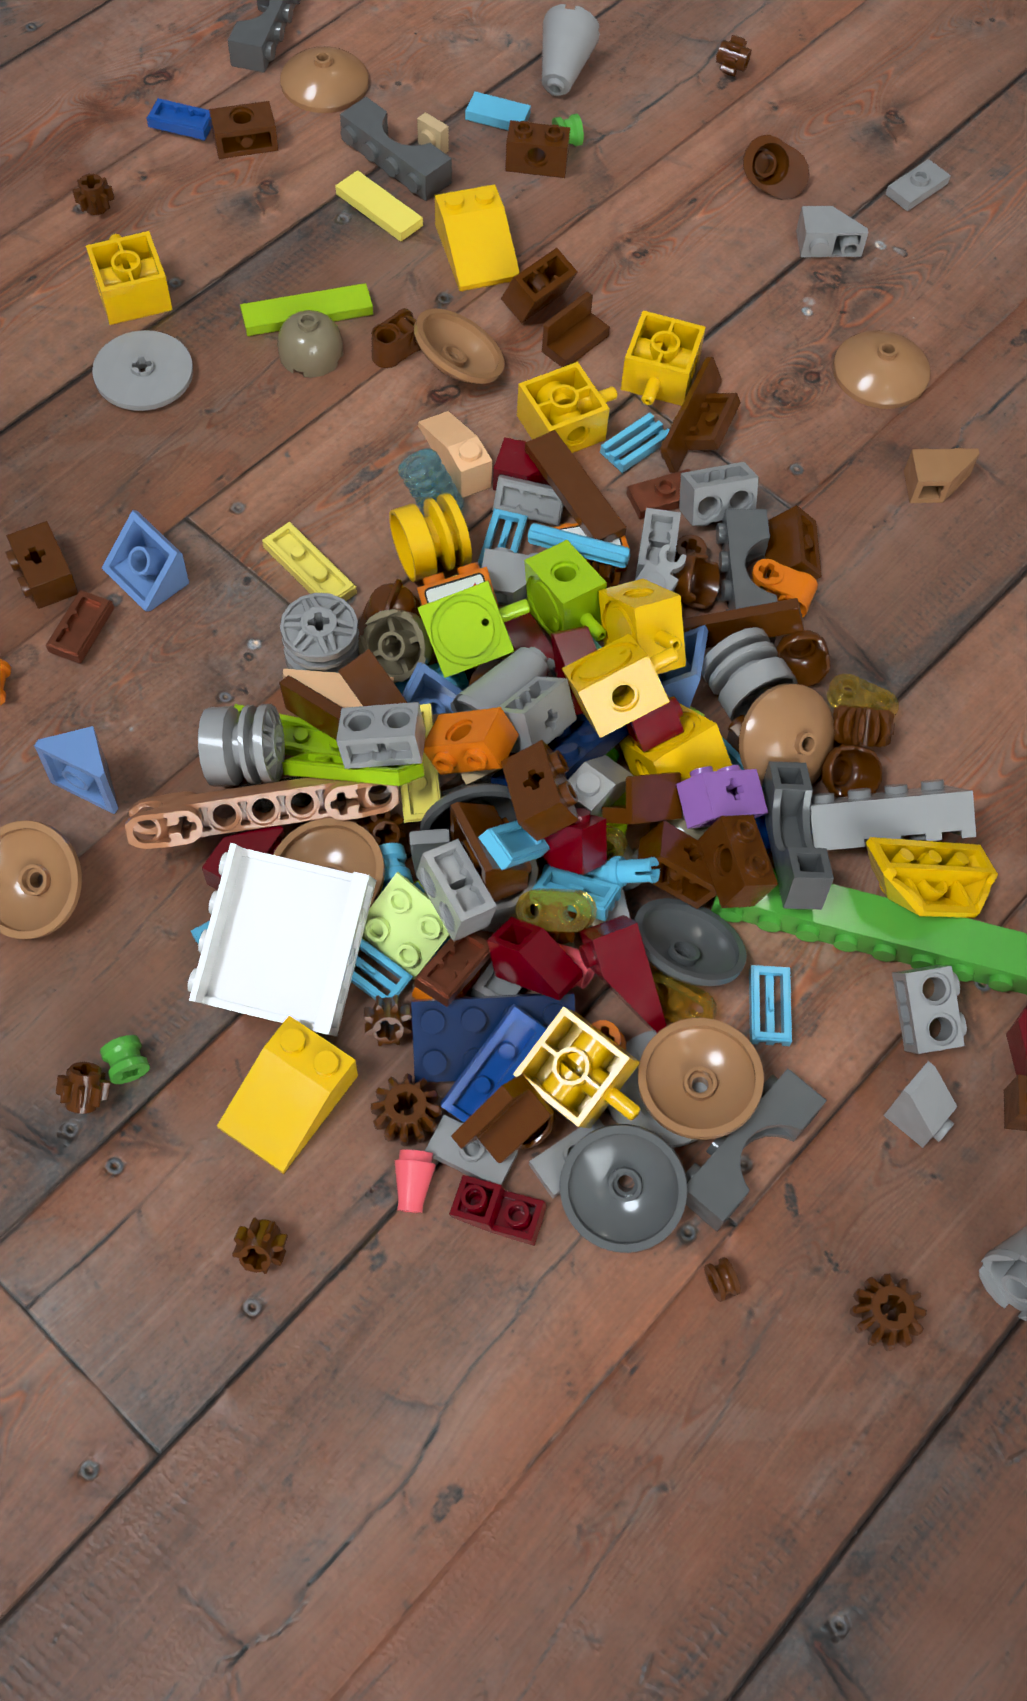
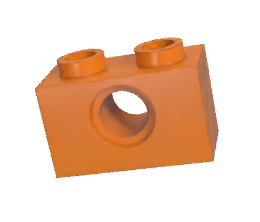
[423,707,519,775]

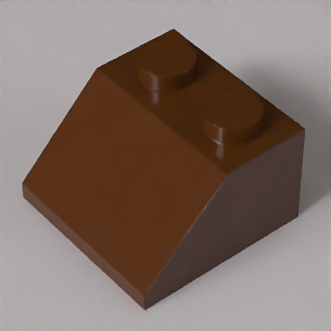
[450,802,532,902]

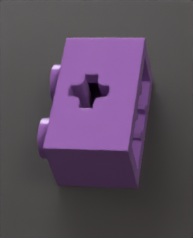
[676,765,768,829]

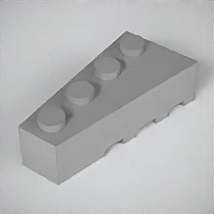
[810,779,976,850]

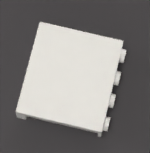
[188,843,377,1036]

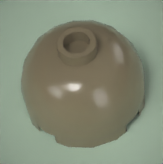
[277,310,344,378]
[358,609,433,682]

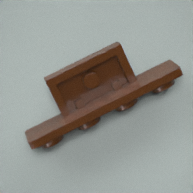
[660,357,741,473]

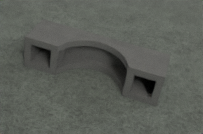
[228,0,301,73]
[340,97,452,201]
[716,509,777,644]
[761,761,834,910]
[686,1068,827,1232]

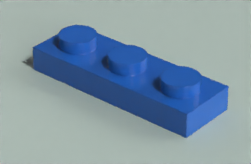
[441,1004,547,1122]

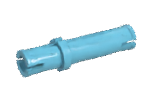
[542,856,660,887]

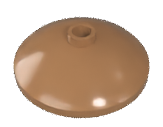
[280,46,369,113]
[414,309,505,384]
[833,330,931,409]
[739,683,835,785]
[273,818,385,907]
[0,821,82,939]
[638,1018,764,1140]

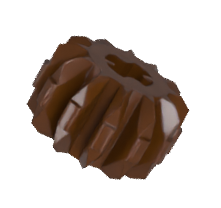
[833,705,895,747]
[371,1073,441,1147]
[850,1274,927,1351]

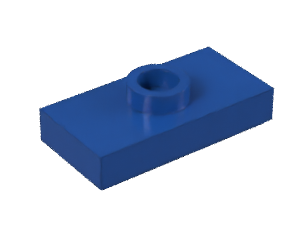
[147,98,212,140]

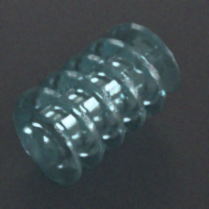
[398,448,464,516]

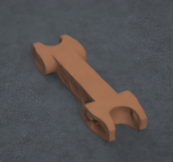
[125,777,399,849]

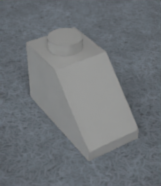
[567,755,634,817]
[884,1061,958,1148]

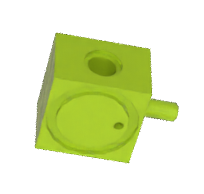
[524,540,607,641]
[417,581,531,678]

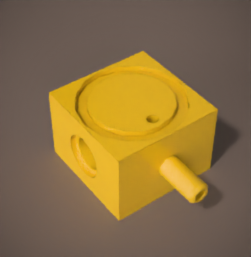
[86,231,173,325]
[621,310,706,406]
[517,362,618,453]
[598,578,686,675]
[562,634,679,738]
[619,703,732,782]
[513,1007,640,1129]

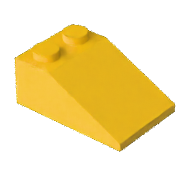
[435,184,520,291]
[217,1015,358,1174]

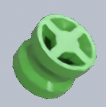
[552,114,584,147]
[100,1035,150,1084]

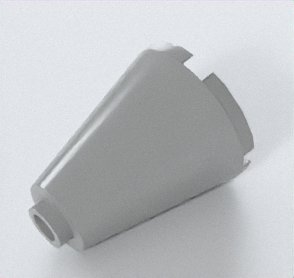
[542,4,600,96]
[450,647,549,713]
[979,1226,1027,1321]

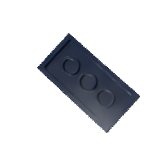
[490,713,629,786]
[411,992,575,1083]

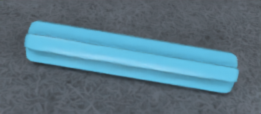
[527,523,630,568]

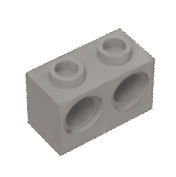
[679,462,759,526]
[635,508,681,580]
[336,702,426,769]
[416,839,497,942]
[892,965,967,1054]

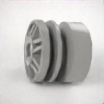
[280,593,360,673]
[701,627,798,721]
[198,704,285,787]

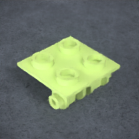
[362,872,450,980]

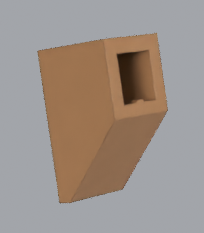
[904,448,980,503]

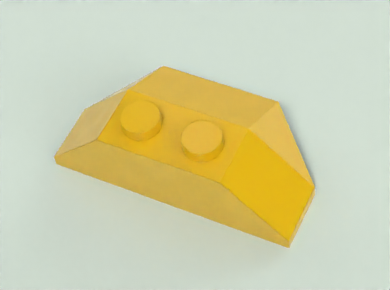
[866,837,998,918]

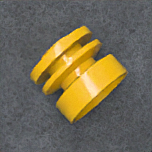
[389,492,472,582]

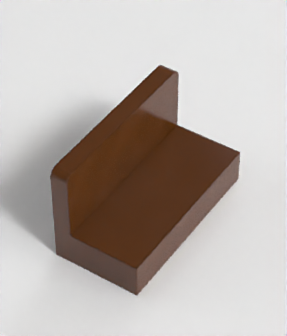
[542,291,610,367]
[765,505,822,579]
[602,772,682,824]
[451,1074,554,1163]

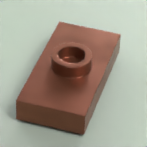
[626,468,691,519]
[46,590,114,664]
[414,933,491,1007]

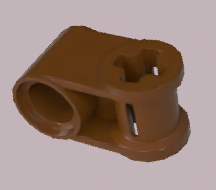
[371,308,421,368]

